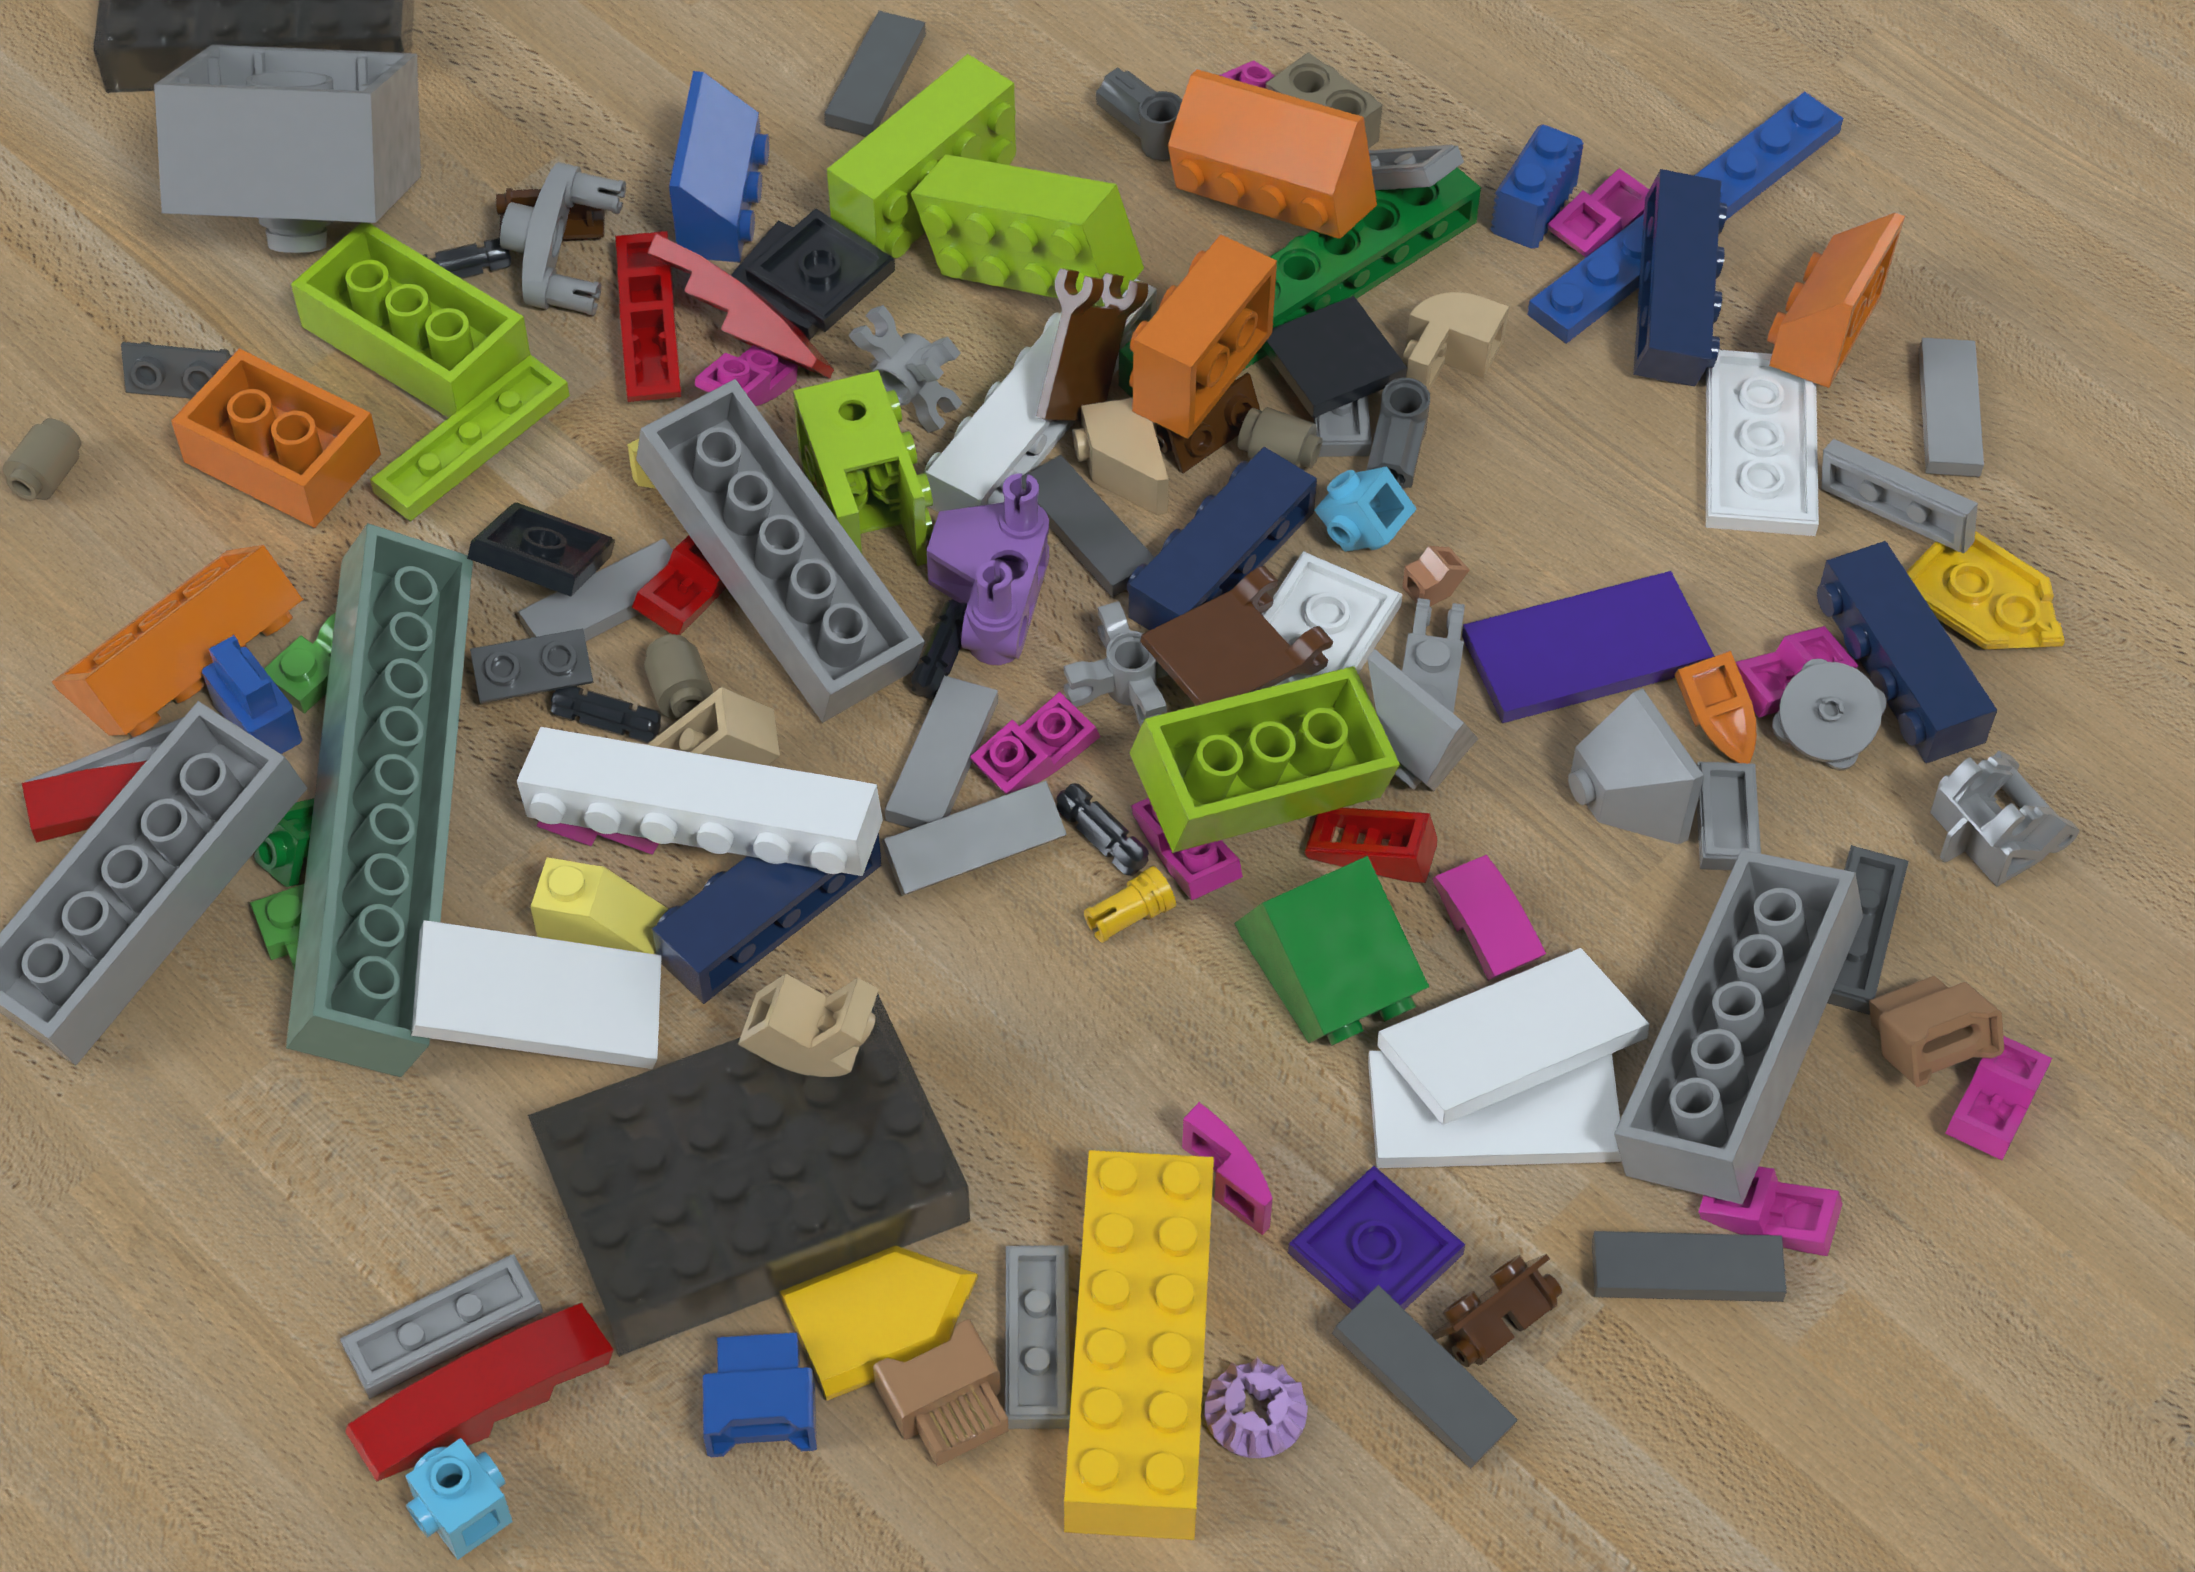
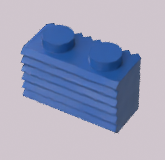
[1490,124,1583,249]

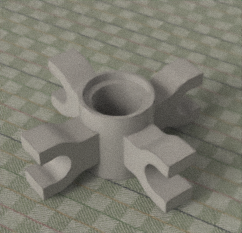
[848,305,963,433]
[1064,601,1169,727]

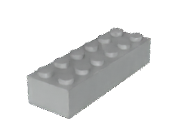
[636,379,925,723]
[0,701,307,1066]
[1614,850,1863,1204]

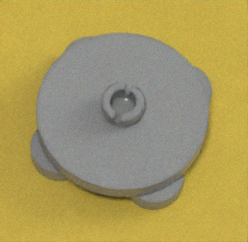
[1772,659,1886,771]

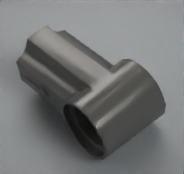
[1096,68,1182,161]
[1367,378,1430,489]

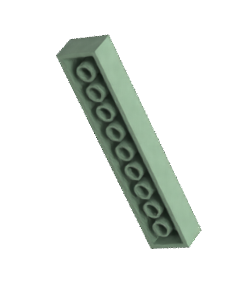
[286,523,473,1077]

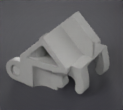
[1930,751,2079,887]

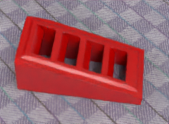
[1305,808,1438,883]

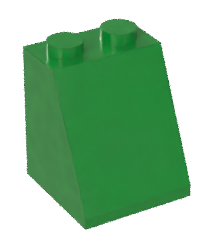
[1234,856,1429,1046]

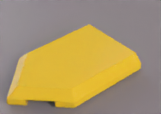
[1906,531,2065,649]
[779,1245,978,1401]

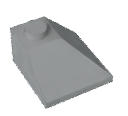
[1367,649,1478,791]
[1568,688,1704,845]

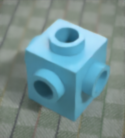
[1314,467,1417,552]
[406,1438,513,1560]

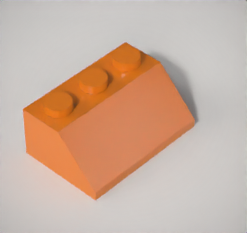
[1767,213,1905,388]

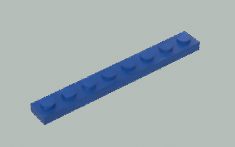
[1527,91,1843,344]

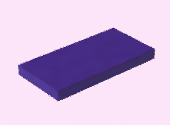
[1462,571,1715,723]

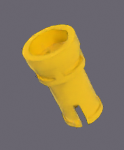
[1084,866,1176,943]

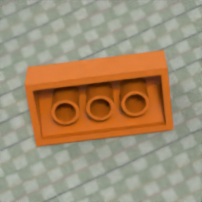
[1168,69,1377,239]
[52,545,303,737]

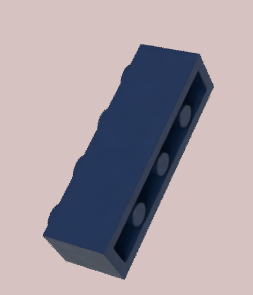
[1633,169,1727,387]
[1127,447,1317,631]
[1817,541,1997,764]
[652,833,882,1004]

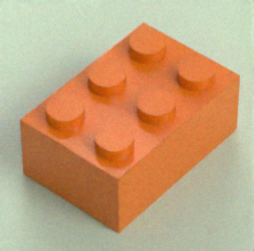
[1129,234,1277,439]
[171,348,381,528]

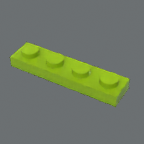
[370,354,570,522]

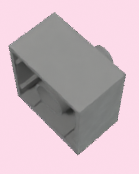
[154,45,421,253]

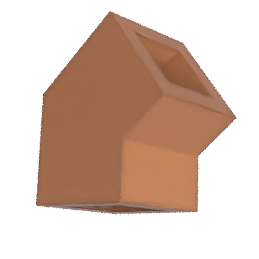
[1402,546,1470,606]

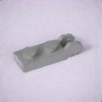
[1402,598,1465,713]

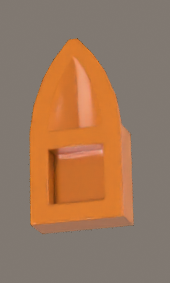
[1674,651,1757,764]

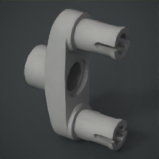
[500,162,626,316]

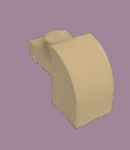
[1402,292,1509,391]
[738,974,879,1077]

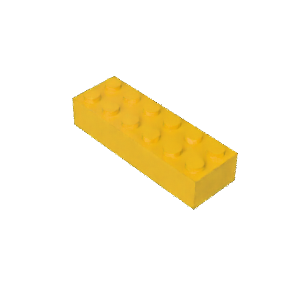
[1064,1150,1214,1540]

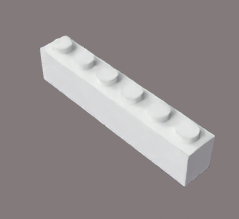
[924,279,1157,512]
[517,727,883,876]

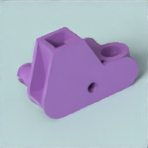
[927,473,1049,665]

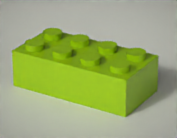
[827,54,1017,258]
[911,154,1144,306]
[291,222,531,418]
[1129,666,1400,853]

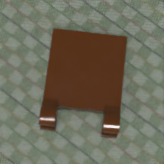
[1036,268,1148,421]
[1140,566,1333,706]

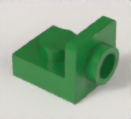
[254,798,314,887]

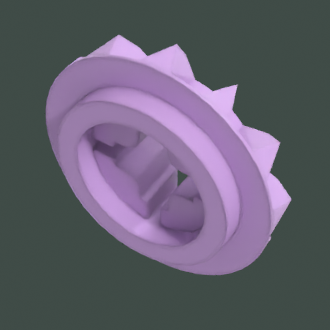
[1204,1357,1308,1458]

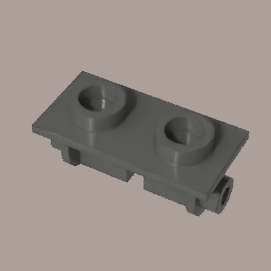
[121,342,232,399]
[470,628,594,704]

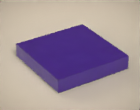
[1288,1166,1466,1310]

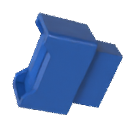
[202,635,302,754]
[703,1333,817,1457]

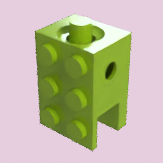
[793,370,933,566]

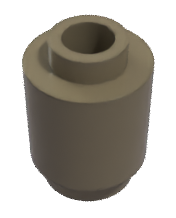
[1238,407,1323,470]
[3,418,81,500]
[644,634,714,719]

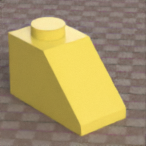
[530,857,668,954]

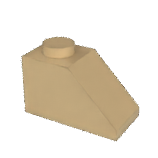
[1073,398,1169,515]
[647,687,780,765]

